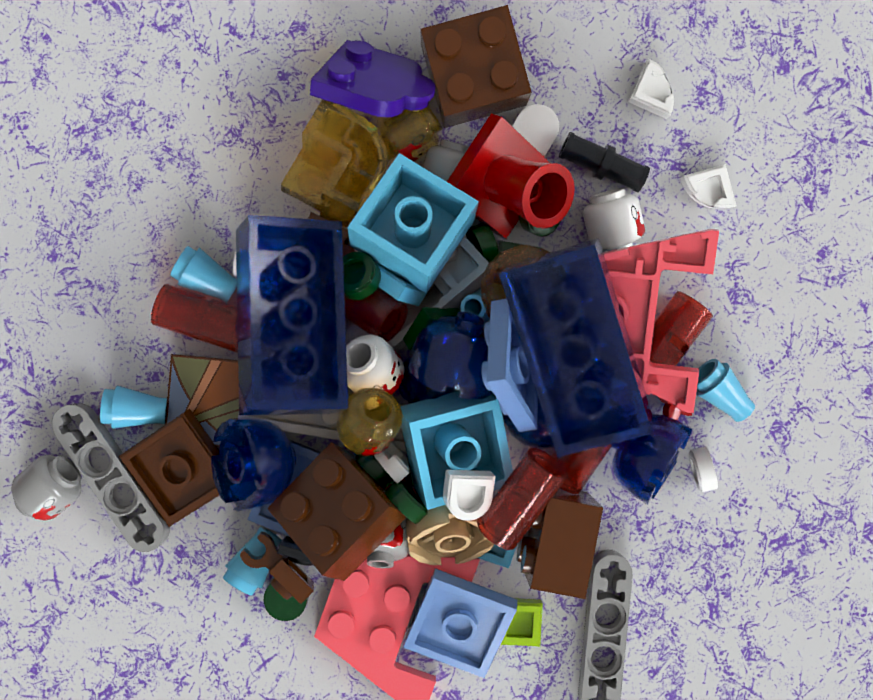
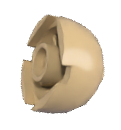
[406,505,497,565]

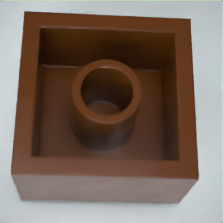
[420,5,532,128]
[267,442,406,581]
[516,483,603,599]

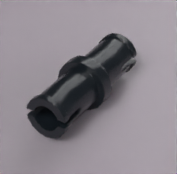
[558,132,650,193]

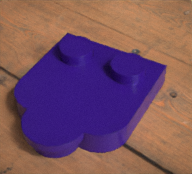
[310,40,436,117]

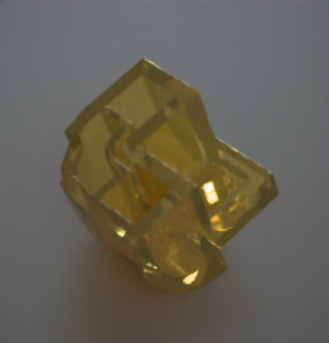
[281,99,389,227]

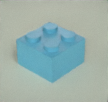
[347,153,479,293]
[397,385,515,510]

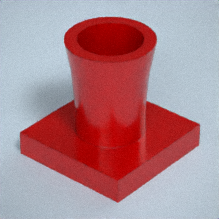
[447,114,575,239]

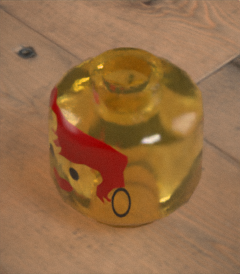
[375,106,443,162]
[336,387,403,456]

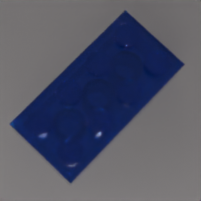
[236,215,348,415]
[499,238,653,457]

